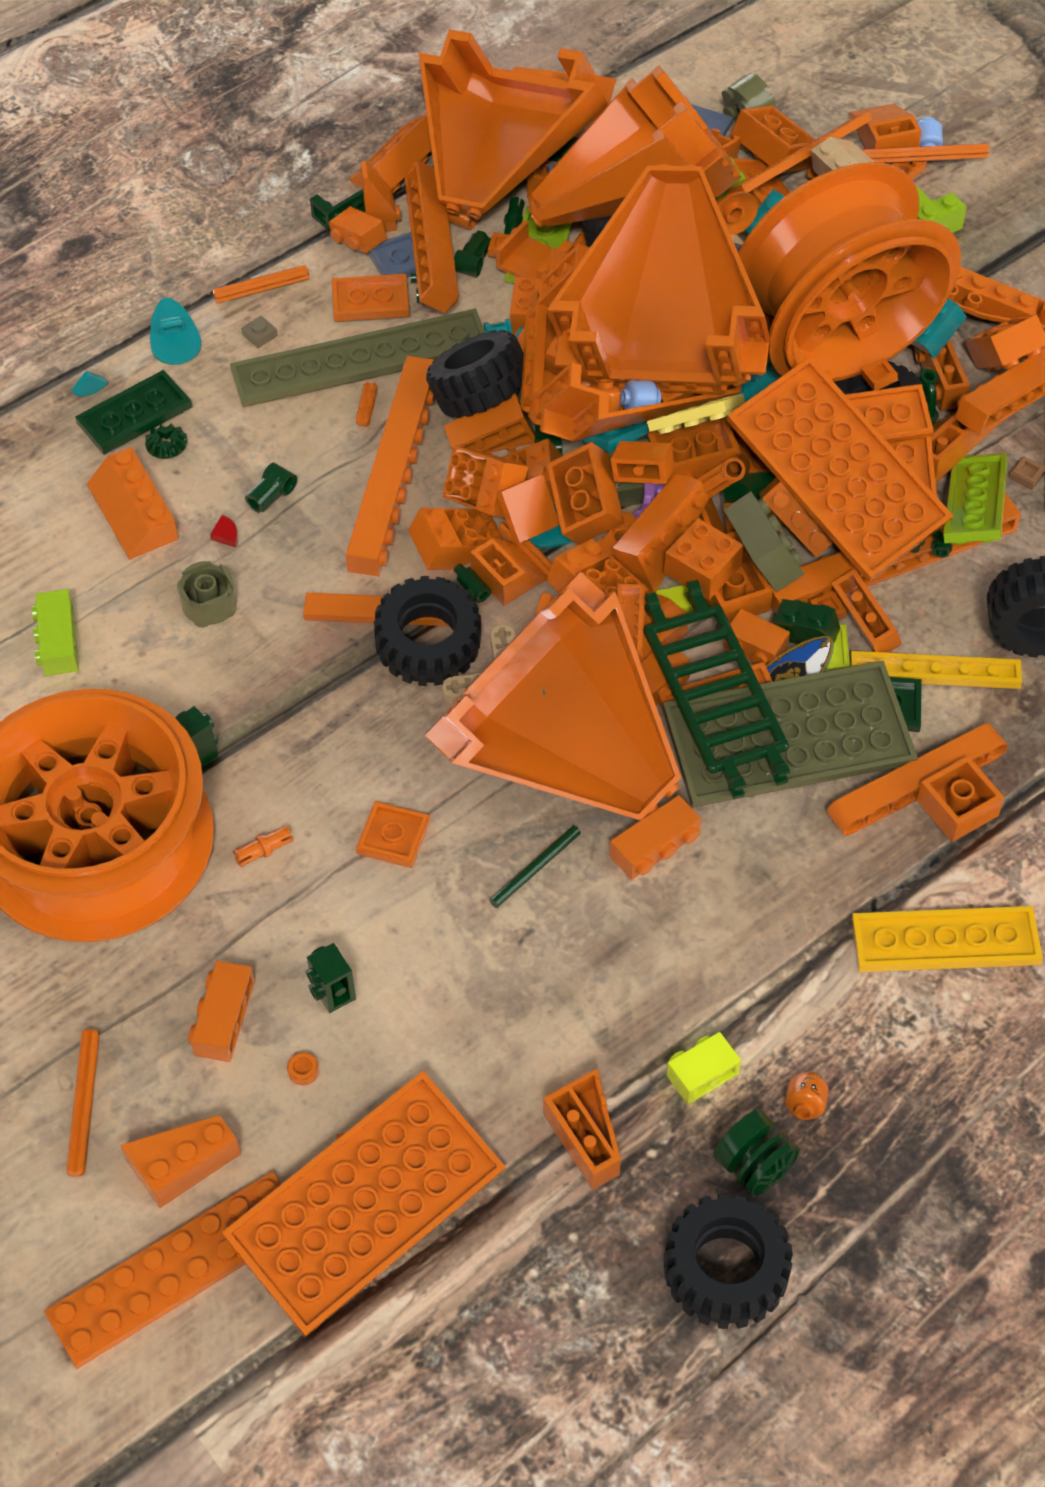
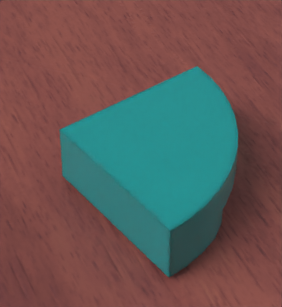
[71,371,108,396]

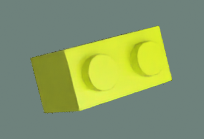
[667,1032,741,1105]

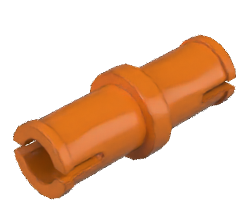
[233,825,294,868]

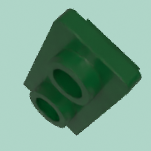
[310,189,365,232]

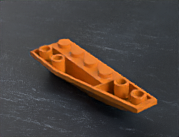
[948,267,1045,332]
[931,411,1003,483]

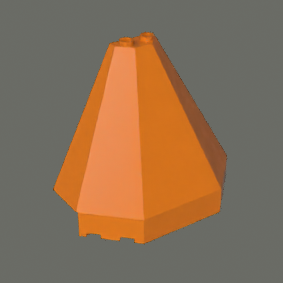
[418,29,617,219]
[527,65,742,228]
[547,164,771,395]
[520,244,742,442]
[425,571,681,820]

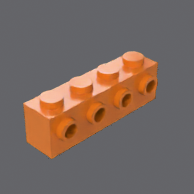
[910,339,970,411]

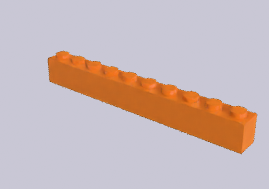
[346,356,435,577]
[767,492,1021,615]

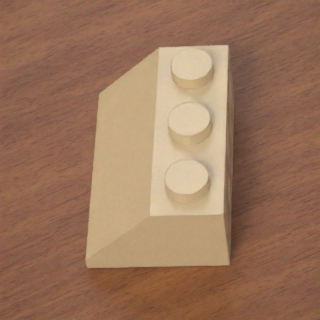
[811,137,874,176]

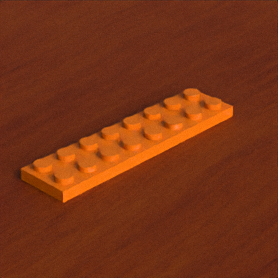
[44,1171,281,1369]

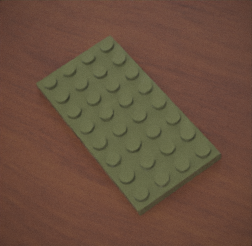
[663,661,918,808]

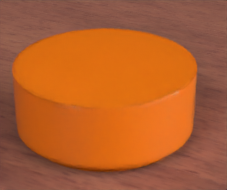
[287,1052,319,1085]

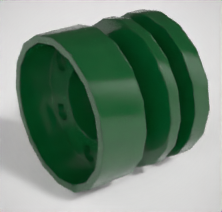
[713,1109,801,1197]

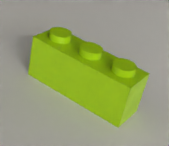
[31,589,79,676]

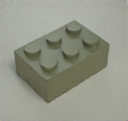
[724,491,804,592]

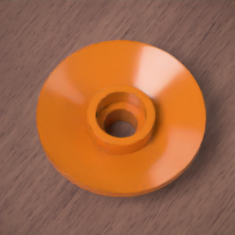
[718,191,758,235]

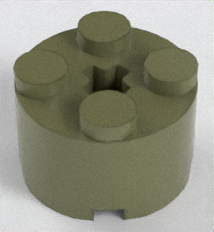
[722,73,776,121]
[177,561,237,628]

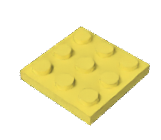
[647,393,745,434]

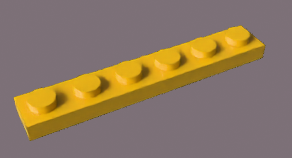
[850,651,1022,689]

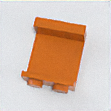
[495,220,574,279]

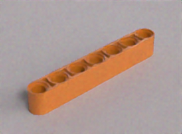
[827,723,1008,836]

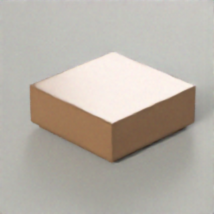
[1009,456,1045,490]

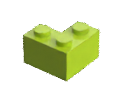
[916,186,967,233]

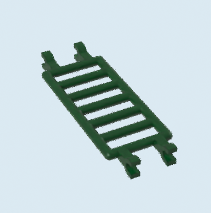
[643,580,790,800]

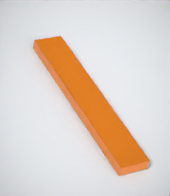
[303,592,450,627]

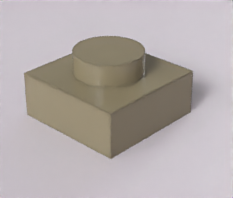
[241,316,278,348]

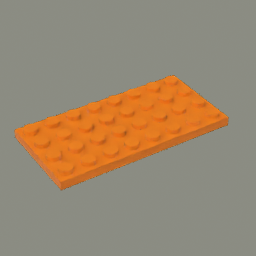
[726,356,953,582]
[221,1071,506,1338]

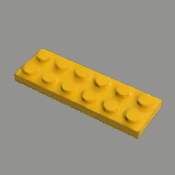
[851,906,1043,973]

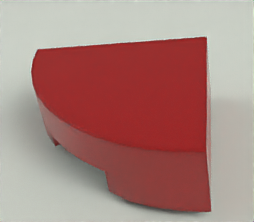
[210,515,238,548]

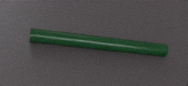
[489,825,581,908]

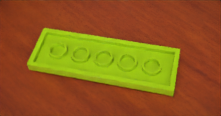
[944,453,1008,545]

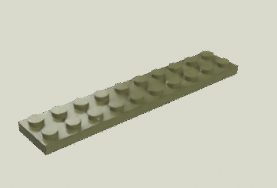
[230,308,485,407]

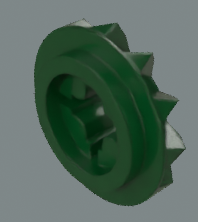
[145,423,187,459]

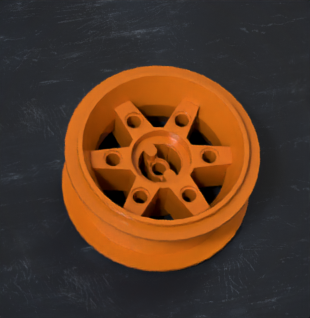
[738,162,961,381]
[0,689,214,942]

